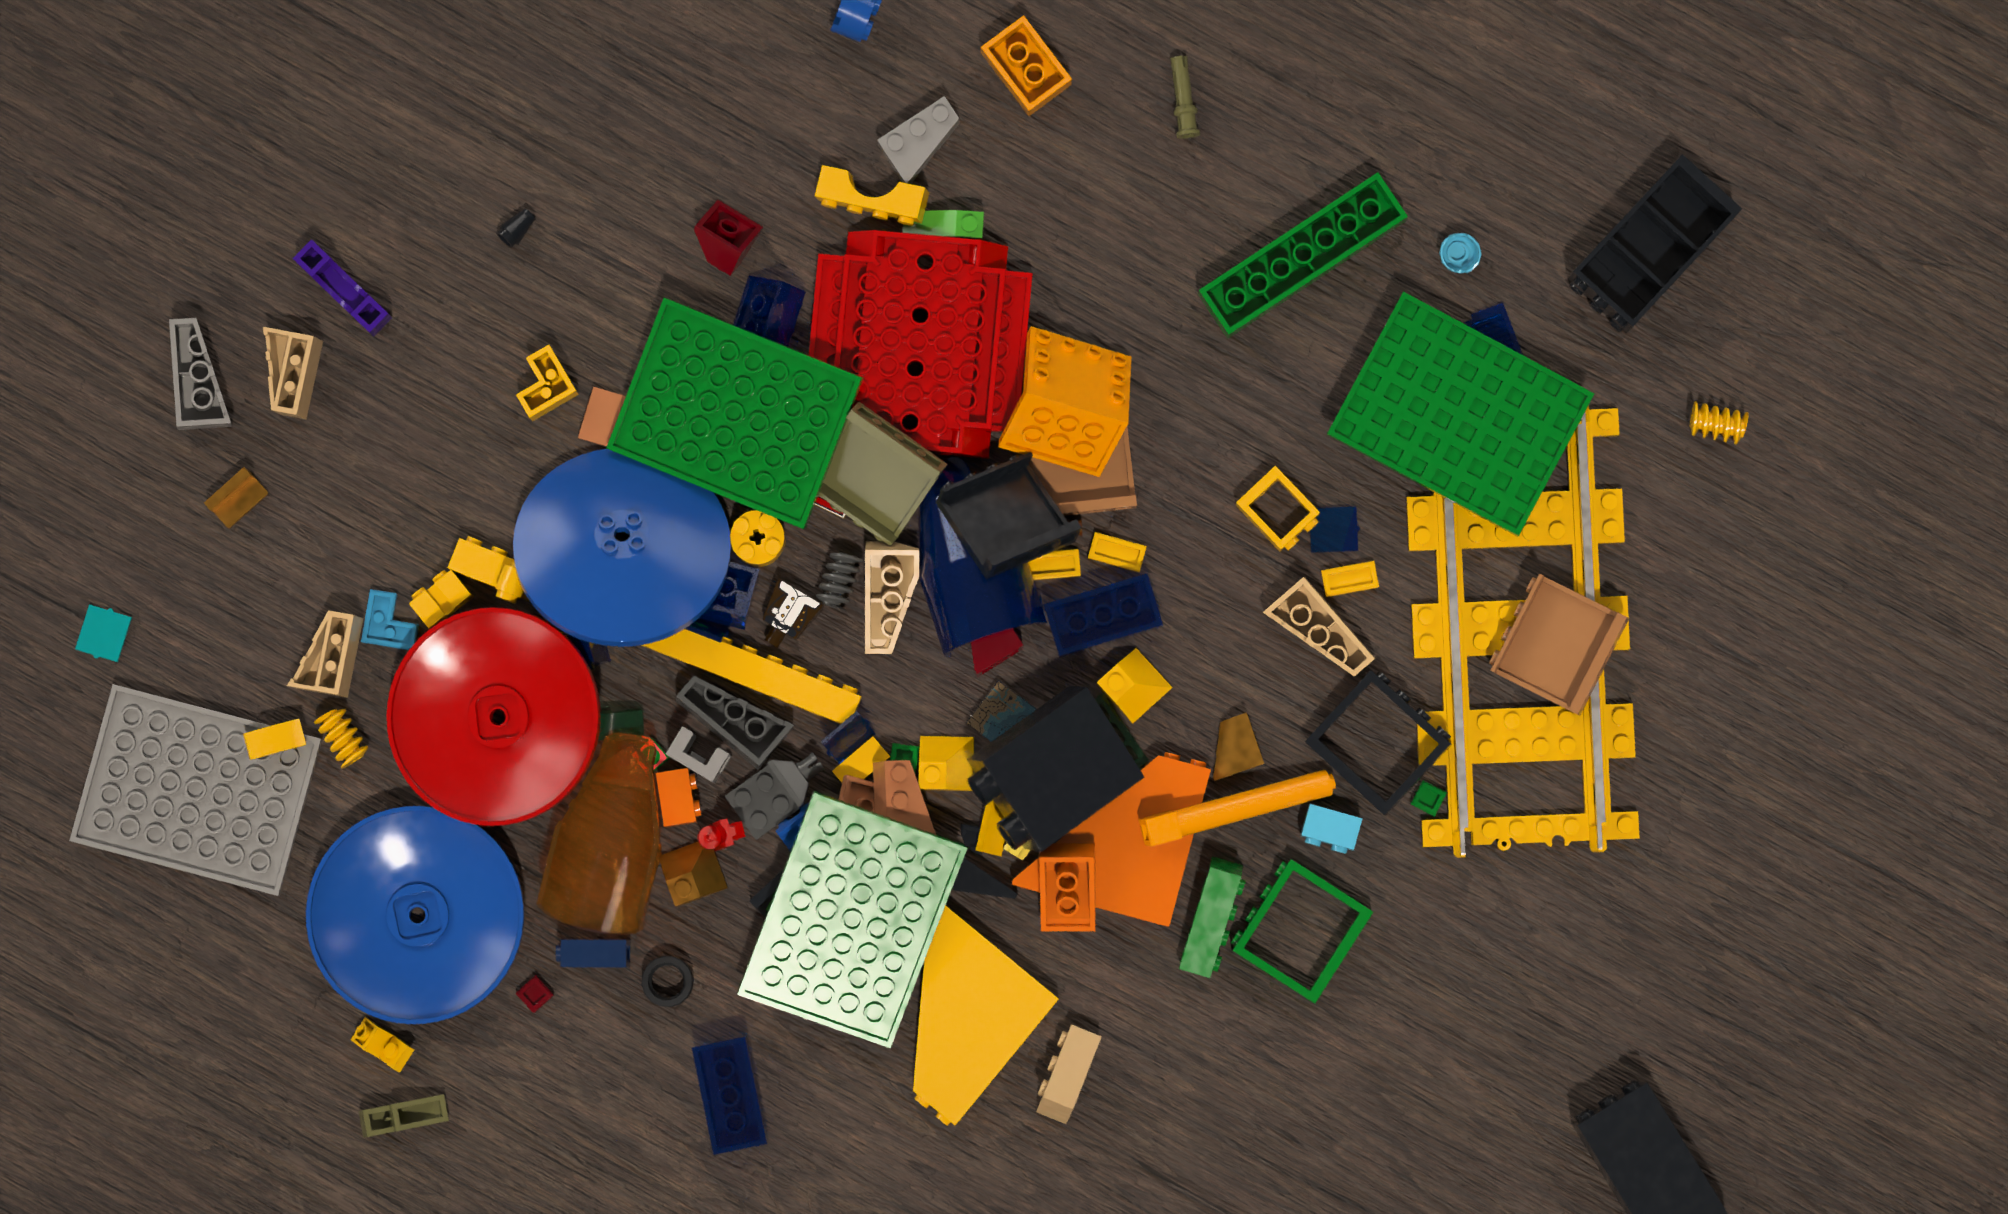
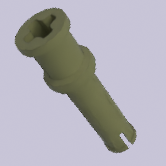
[1170,56,1200,139]

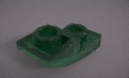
[598,708,644,740]

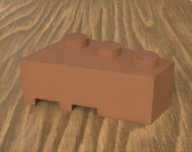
[873,760,936,834]

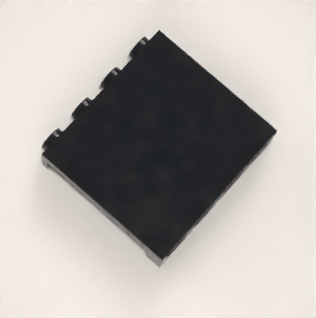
[936,452,1082,580]

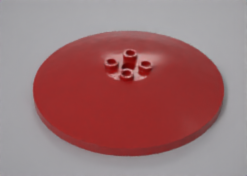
[386,608,601,826]

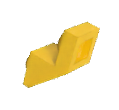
[350,1017,414,1073]

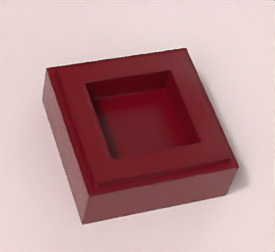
[515,975,554,1014]

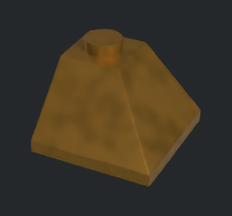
[658,842,728,907]

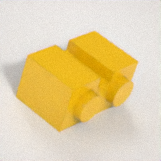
[409,570,474,629]

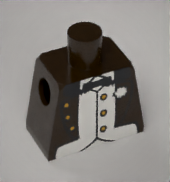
[763,579,824,648]

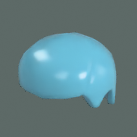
[1439,233,1482,273]

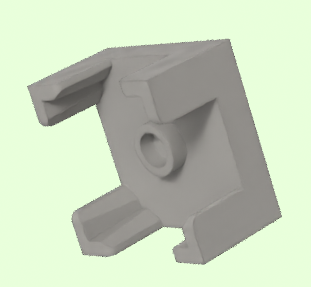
[666,726,732,784]

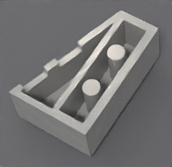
[877,96,960,184]

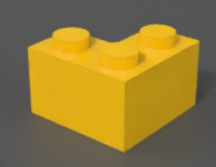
[516,345,579,422]

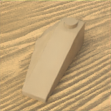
[865,541,919,654]

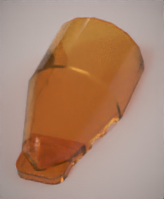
[536,732,662,935]

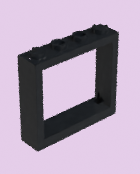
[1305,670,1452,816]

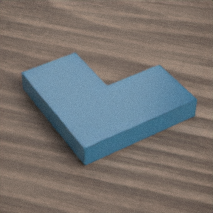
[361,589,420,650]

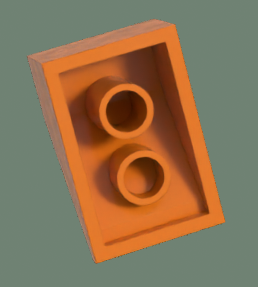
[1039,843,1096,931]

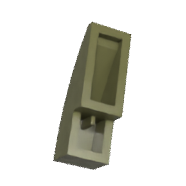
[358,1094,449,1138]

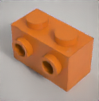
[656,768,702,827]

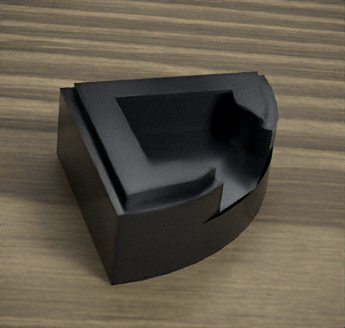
[960,823,983,855]

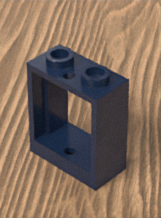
[556,940,631,968]

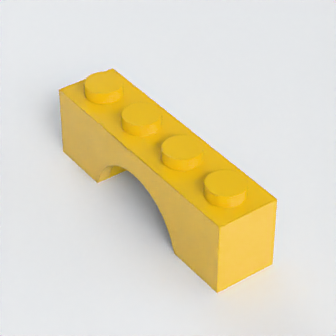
[815,165,929,226]

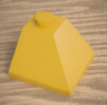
[1096,648,1173,724]
[919,736,974,791]

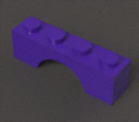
[293,239,392,337]

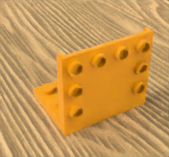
[998,326,1131,477]

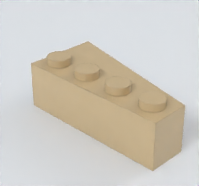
[1263,577,1376,676]

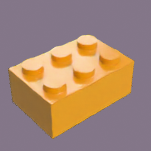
[981,15,1072,116]

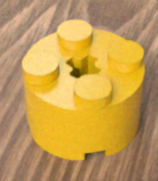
[730,510,786,567]

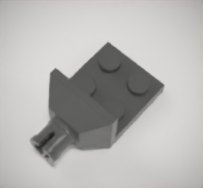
[725,752,825,840]

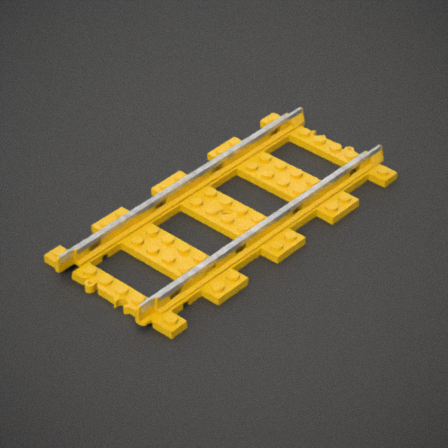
[1406,405,1640,858]

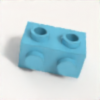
[1300,804,1362,854]

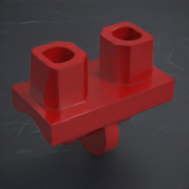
[697,818,745,851]

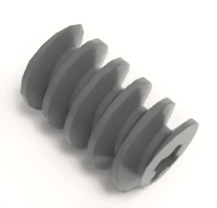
[815,552,864,612]

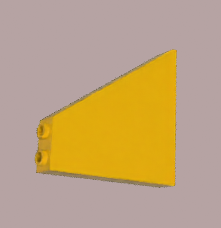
[913,905,1059,1126]

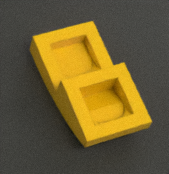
[243,719,306,760]

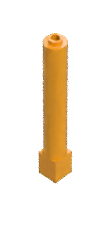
[1138,769,1336,846]

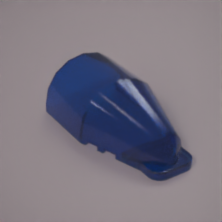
[919,457,1047,658]

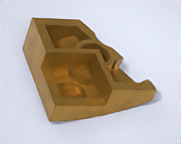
[1213,712,1264,781]

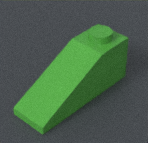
[902,210,984,240]

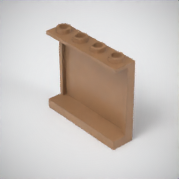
[1022,427,1137,516]
[1489,574,1629,716]

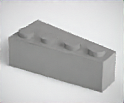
[169,318,232,430]

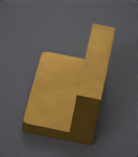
[204,467,268,528]

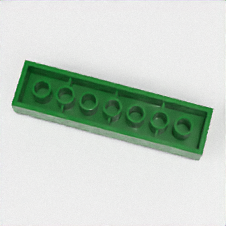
[1198,172,1408,339]

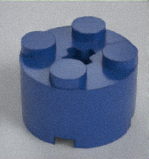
[830,0,882,42]

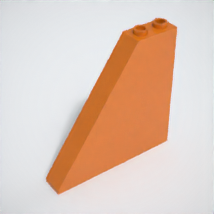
[1012,752,1211,927]

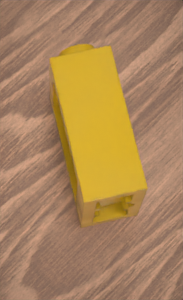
[1235,466,1320,552]

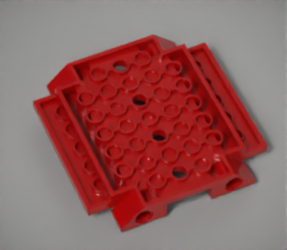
[809,230,1033,459]

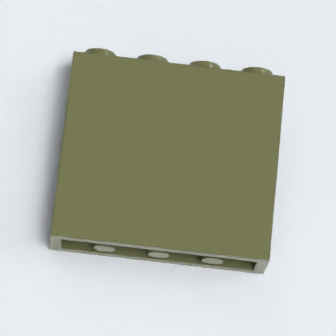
[818,402,947,546]

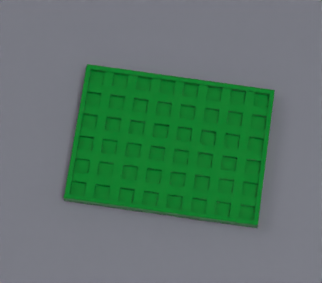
[1326,291,1595,537]

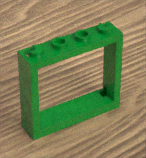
[1231,859,1373,1004]

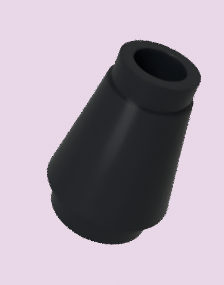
[496,208,536,248]

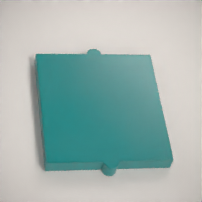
[75,604,132,662]

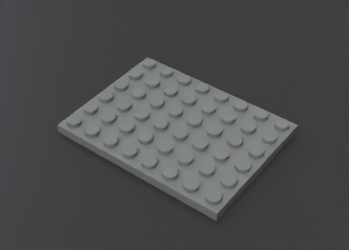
[69,684,322,896]

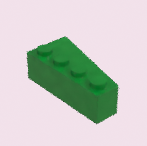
[1179,856,1246,978]

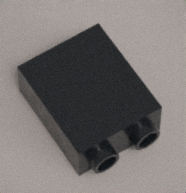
[967,685,1144,852]

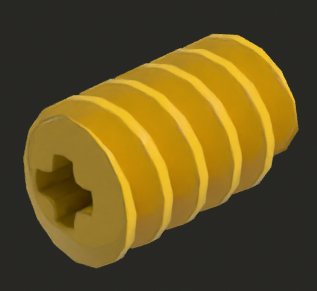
[1689,401,1749,445]
[314,709,369,769]

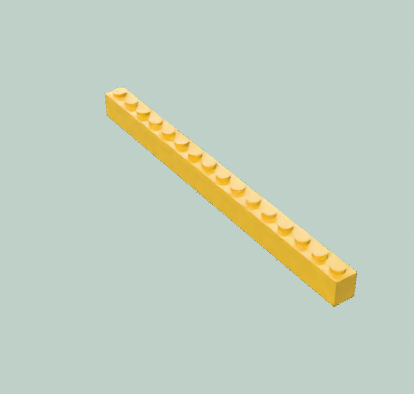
[447,536,862,727]

